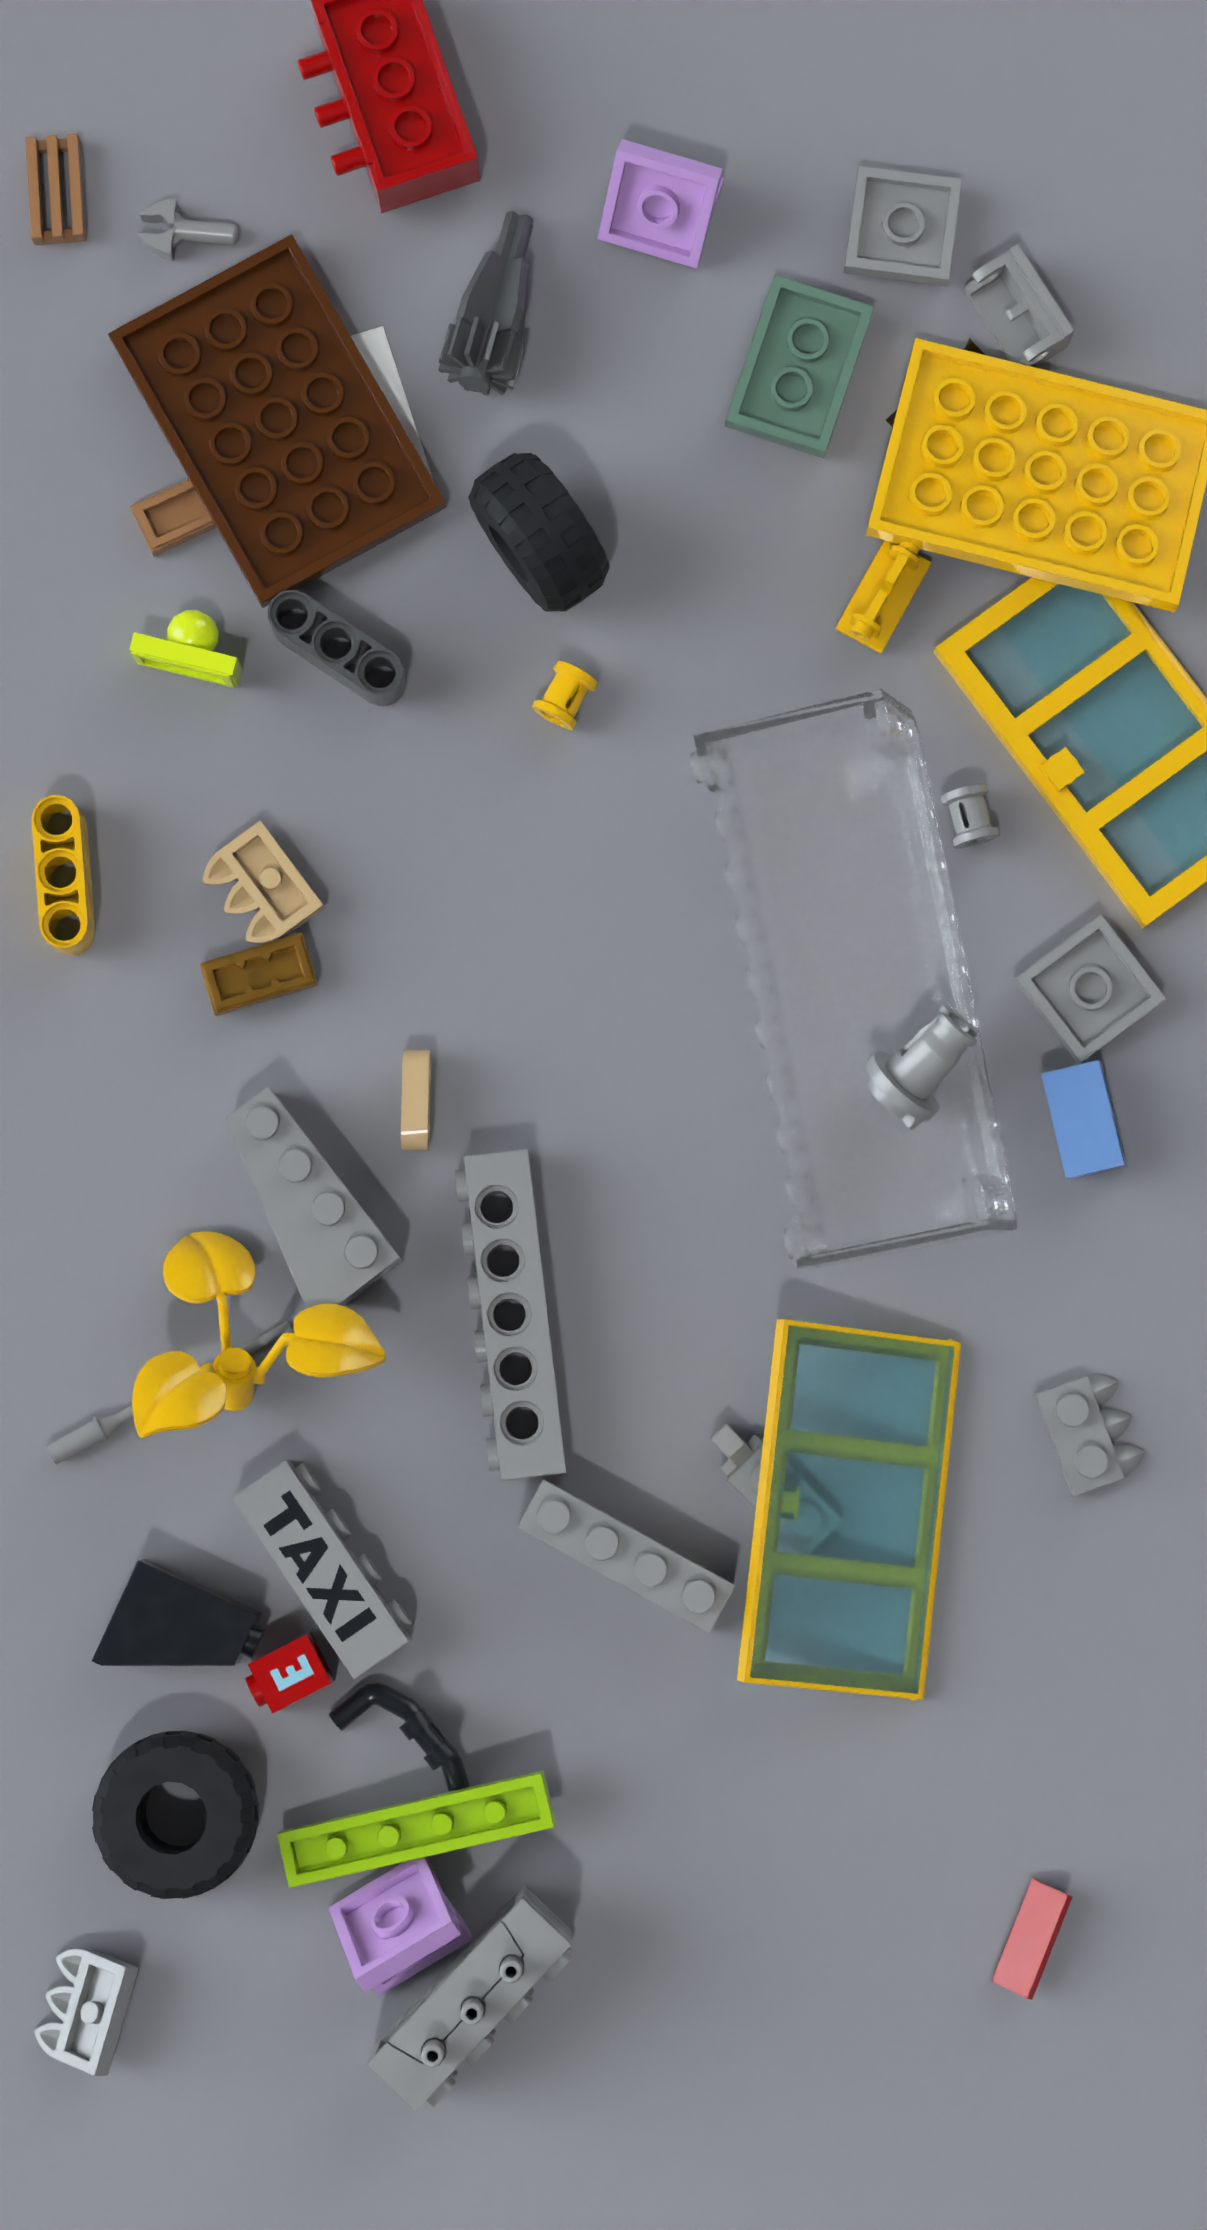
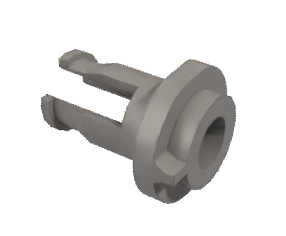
[865,1005,978,1130]

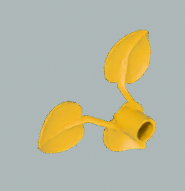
[132,1231,385,1438]

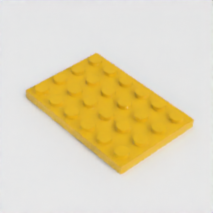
[865,338,1207,613]

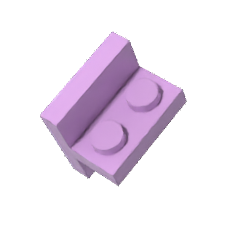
[597,139,725,269]
[328,1857,473,1996]

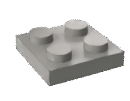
[844,165,962,287]
[1014,914,1166,1065]

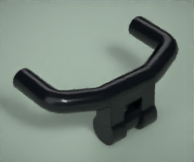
[329,1683,470,1792]

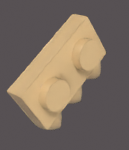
[202,820,325,943]

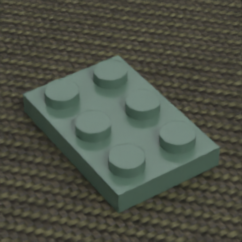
[725,274,874,458]

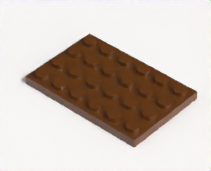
[108,234,446,608]

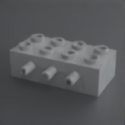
[366,1885,572,2112]

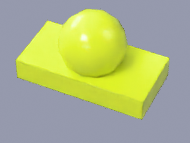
[129,610,242,688]

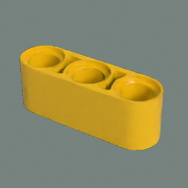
[31,795,95,956]

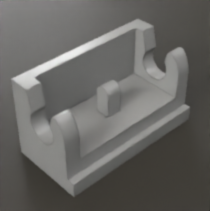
[964,243,1074,367]

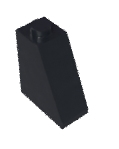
[92,1559,265,1666]

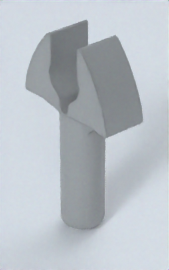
[138,198,239,261]

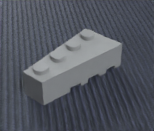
[225,1086,403,1308]

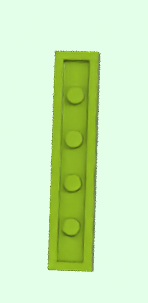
[277,1770,557,1888]

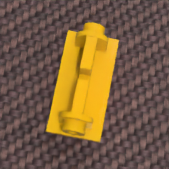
[835,540,932,654]

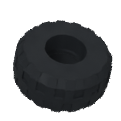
[468,453,610,612]
[92,1731,259,1899]

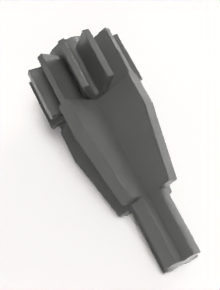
[438,211,533,395]

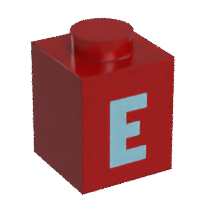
[245,1632,335,1714]

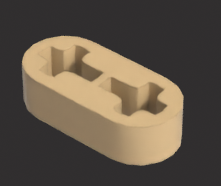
[401,1049,432,1151]

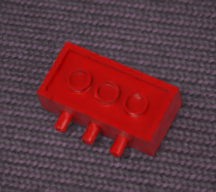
[297,0,480,214]

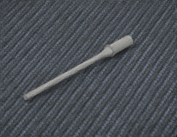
[46,1321,293,1465]

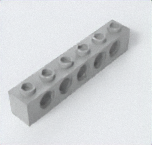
[455,1149,567,1481]

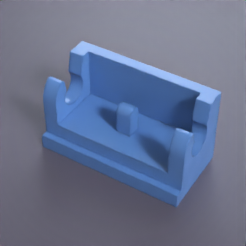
[1041,1060,1127,1179]

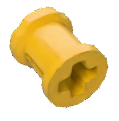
[532,660,598,731]

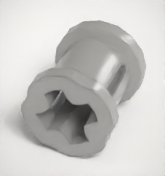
[940,784,1000,849]

